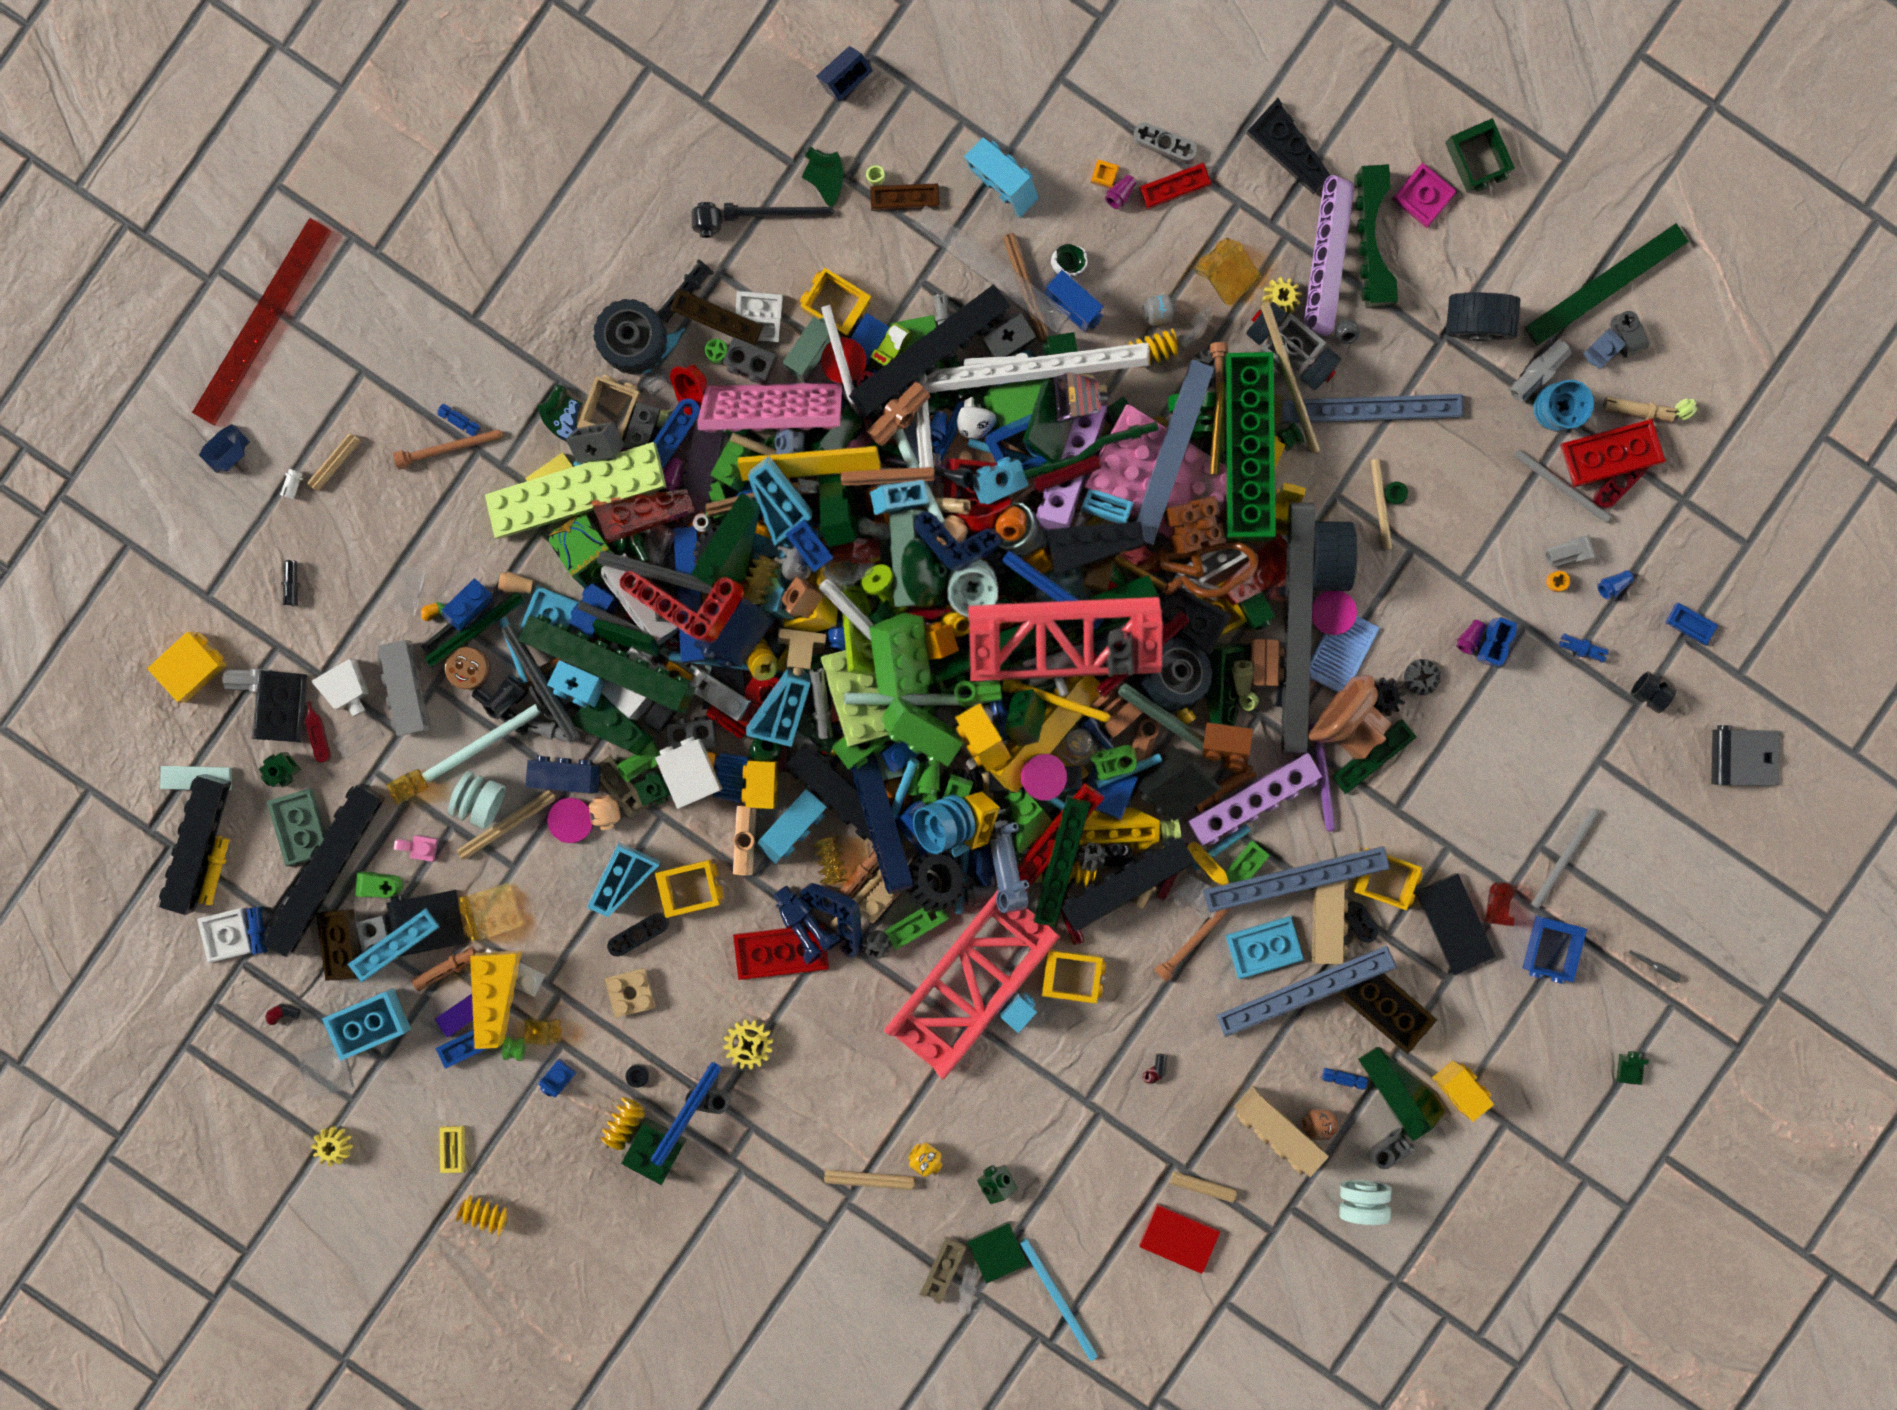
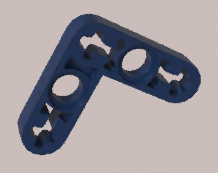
[914,512,1001,571]
[801,883,863,958]

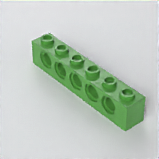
[832,673,955,770]

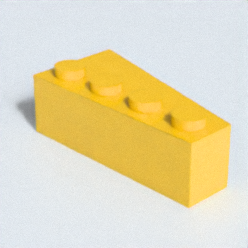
[470,950,523,1049]

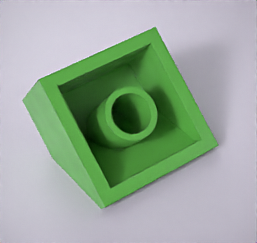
[1003,792,1053,854]

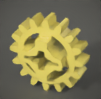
[723,1018,774,1069]

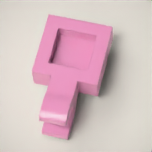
[394,835,438,862]

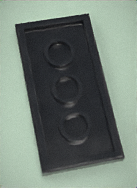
[1415,873,1496,976]

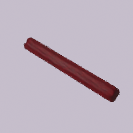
[1096,612,1189,697]

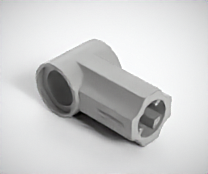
[1545,535,1595,568]
[222,669,272,692]

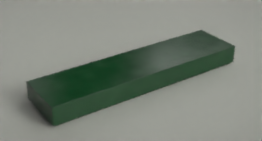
[1330,719,1417,794]

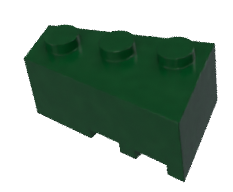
[818,473,857,547]

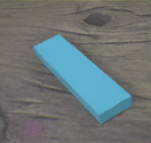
[348,908,440,983]

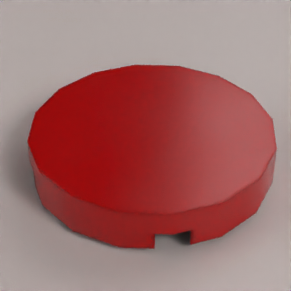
[821,337,867,384]

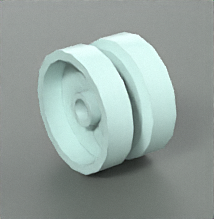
[1339,1180,1392,1225]

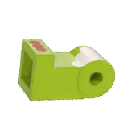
[870,323,912,366]

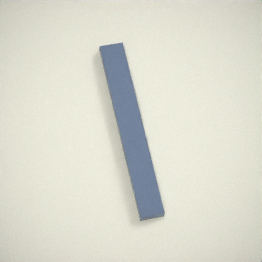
[1135,360,1214,545]
[1279,394,1463,424]
[1203,846,1390,913]
[1216,946,1397,1037]

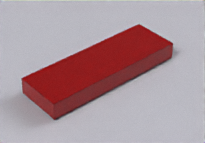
[1139,162,1212,210]

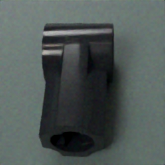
[483,674,529,719]

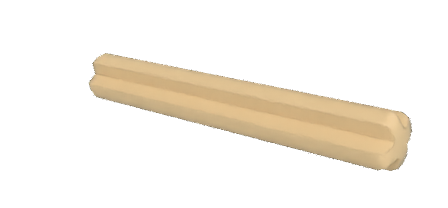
[824,1170,915,1190]

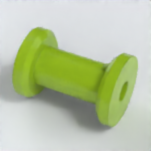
[862,565,909,615]

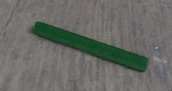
[425,593,524,667]

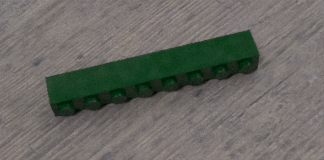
[518,614,696,713]

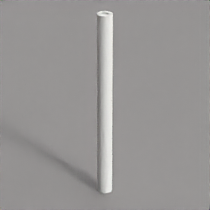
[821,305,863,418]

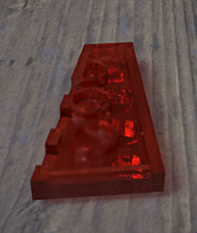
[591,489,695,544]
[1219,533,1287,606]

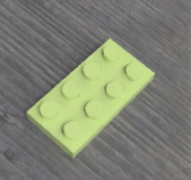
[821,650,889,747]

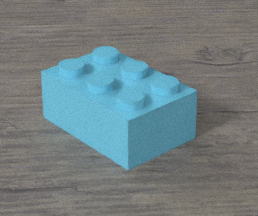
[322,988,411,1061]

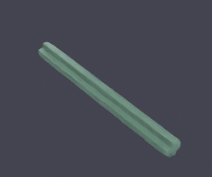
[1118,684,1223,762]

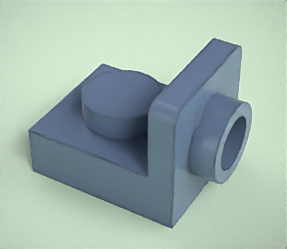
[1584,328,1626,369]
[775,429,805,454]

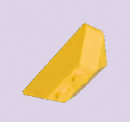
[1077,808,1160,855]

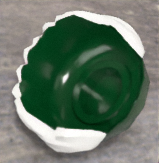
[1051,244,1088,277]

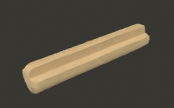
[308,433,360,491]
[1170,1171,1237,1202]

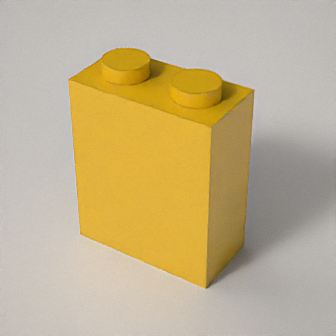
[147,631,227,703]

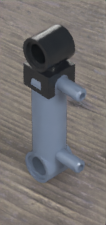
[989,799,1029,913]

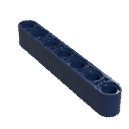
[851,742,912,894]

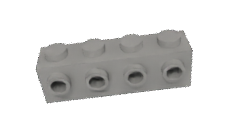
[377,640,430,736]

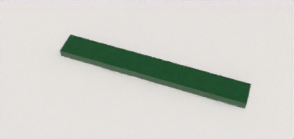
[1524,223,1689,346]

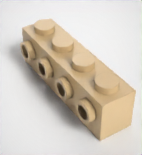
[1312,879,1349,964]

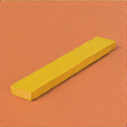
[737,446,881,481]

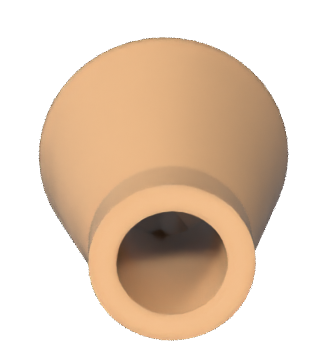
[498,571,533,594]

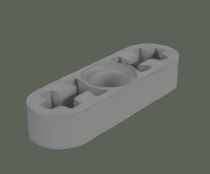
[1133,123,1197,164]

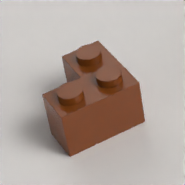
[1202,723,1253,772]

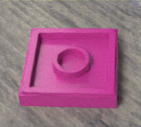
[1392,162,1457,228]

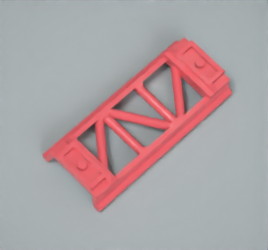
[968,597,1162,681]
[884,890,1060,1080]

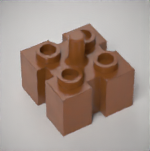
[1164,496,1226,554]

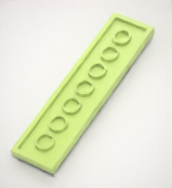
[485,442,667,539]

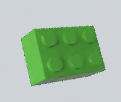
[869,613,932,699]
[881,697,963,766]

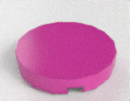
[1312,591,1357,636]
[1021,754,1067,800]
[547,798,593,843]

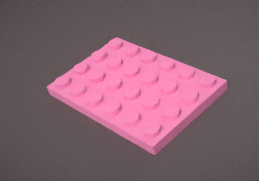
[697,382,843,432]
[1083,405,1226,540]

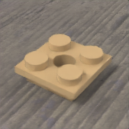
[605,968,655,1018]

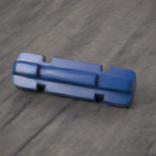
[437,404,480,436]
[1322,1068,1368,1090]

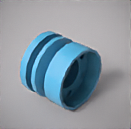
[1533,380,1594,431]
[913,795,975,854]

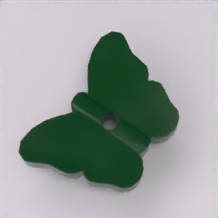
[928,390,958,416]

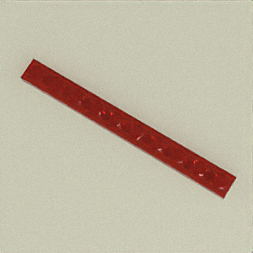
[192,217,332,426]

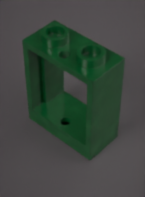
[1445,118,1515,192]
[804,405,864,452]

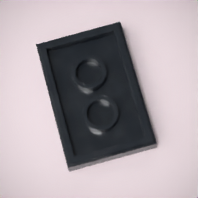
[252,670,307,742]

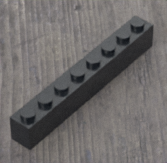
[849,284,1011,418]
[262,784,386,957]

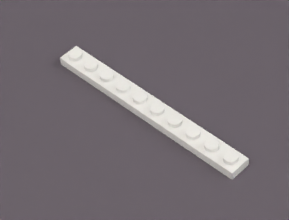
[919,343,1150,393]

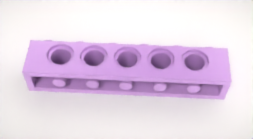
[1036,404,1107,530]
[1186,753,1322,846]

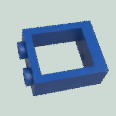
[1044,270,1104,333]
[985,414,1047,471]
[1522,915,1587,984]

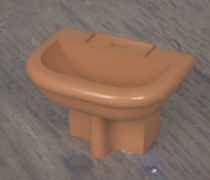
[1308,675,1392,759]

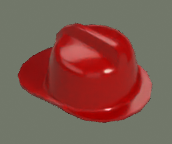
[670,364,707,415]
[957,497,1011,536]

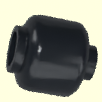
[691,202,721,238]

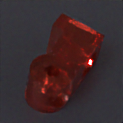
[1485,882,1515,926]

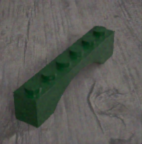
[1354,164,1398,308]

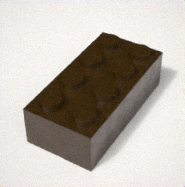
[1336,974,1438,1055]

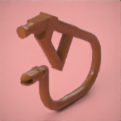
[1139,541,1258,598]

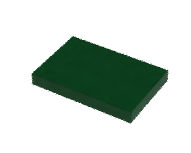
[1023,381,1075,463]

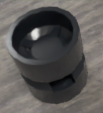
[1630,671,1676,713]

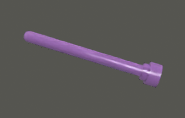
[1308,723,1335,832]

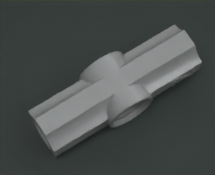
[1509,339,1572,403]

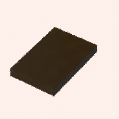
[316,909,360,981]

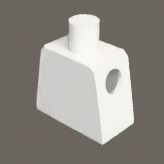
[312,659,369,717]

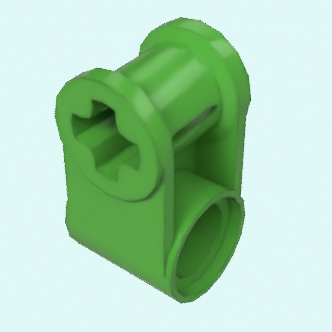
[1091,745,1137,780]
[355,872,403,898]

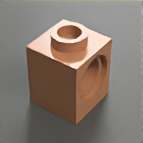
[781,577,823,619]

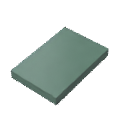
[266,788,325,867]

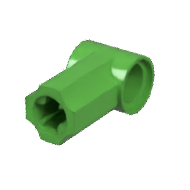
[954,680,1002,707]
[616,741,661,783]

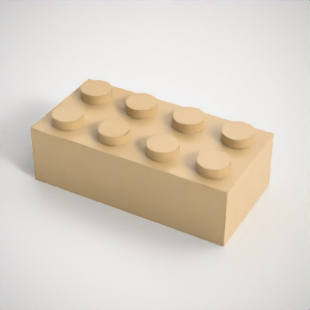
[1234,1086,1329,1177]

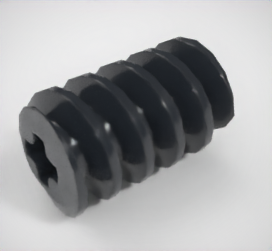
[938,768,983,798]

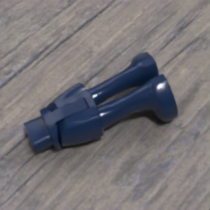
[773,885,841,965]

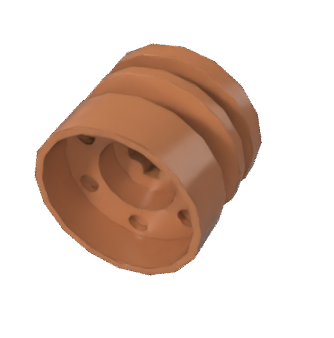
[1090,680,1143,738]

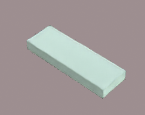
[160,766,232,790]

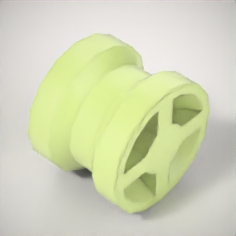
[1159,819,1181,842]

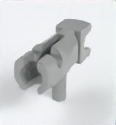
[1022,643,1084,697]

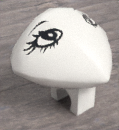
[957,397,996,440]

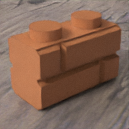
[1250,639,1284,687]

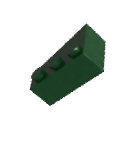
[571,693,653,756]

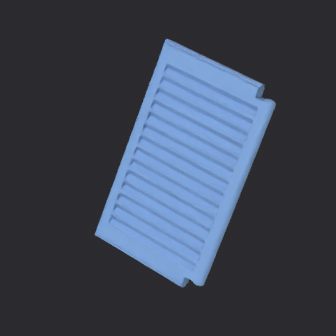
[1310,616,1380,693]

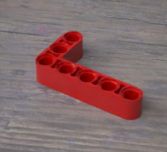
[619,571,744,643]

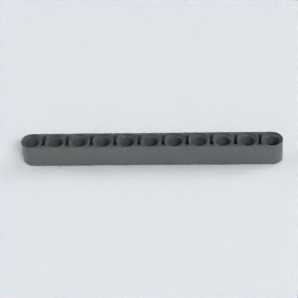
[1281,502,1315,753]

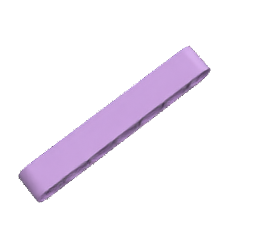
[1303,175,1354,337]

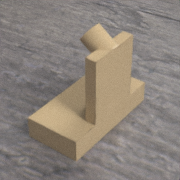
[778,628,826,676]

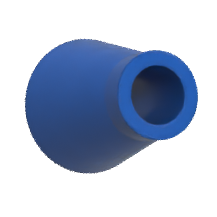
[930,411,948,447]
[1597,570,1634,599]

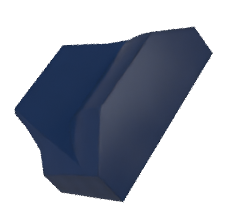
[199,424,250,473]
[967,841,996,886]

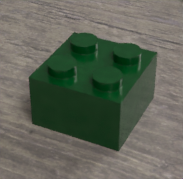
[621,1118,687,1186]

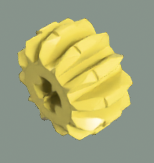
[1262,277,1302,317]
[311,1126,353,1167]

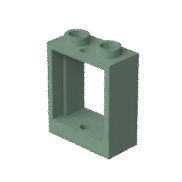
[782,317,831,383]

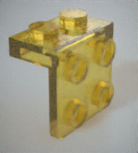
[1193,237,1260,306]
[459,883,522,941]

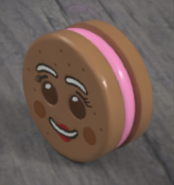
[445,647,491,690]

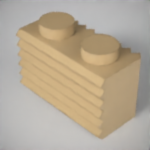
[859,878,902,923]

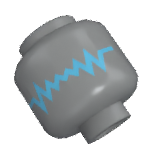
[1143,294,1177,326]

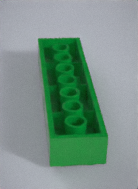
[1225,352,1275,542]

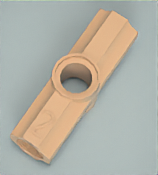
[733,805,757,875]

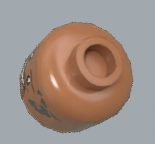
[1302,1109,1338,1140]

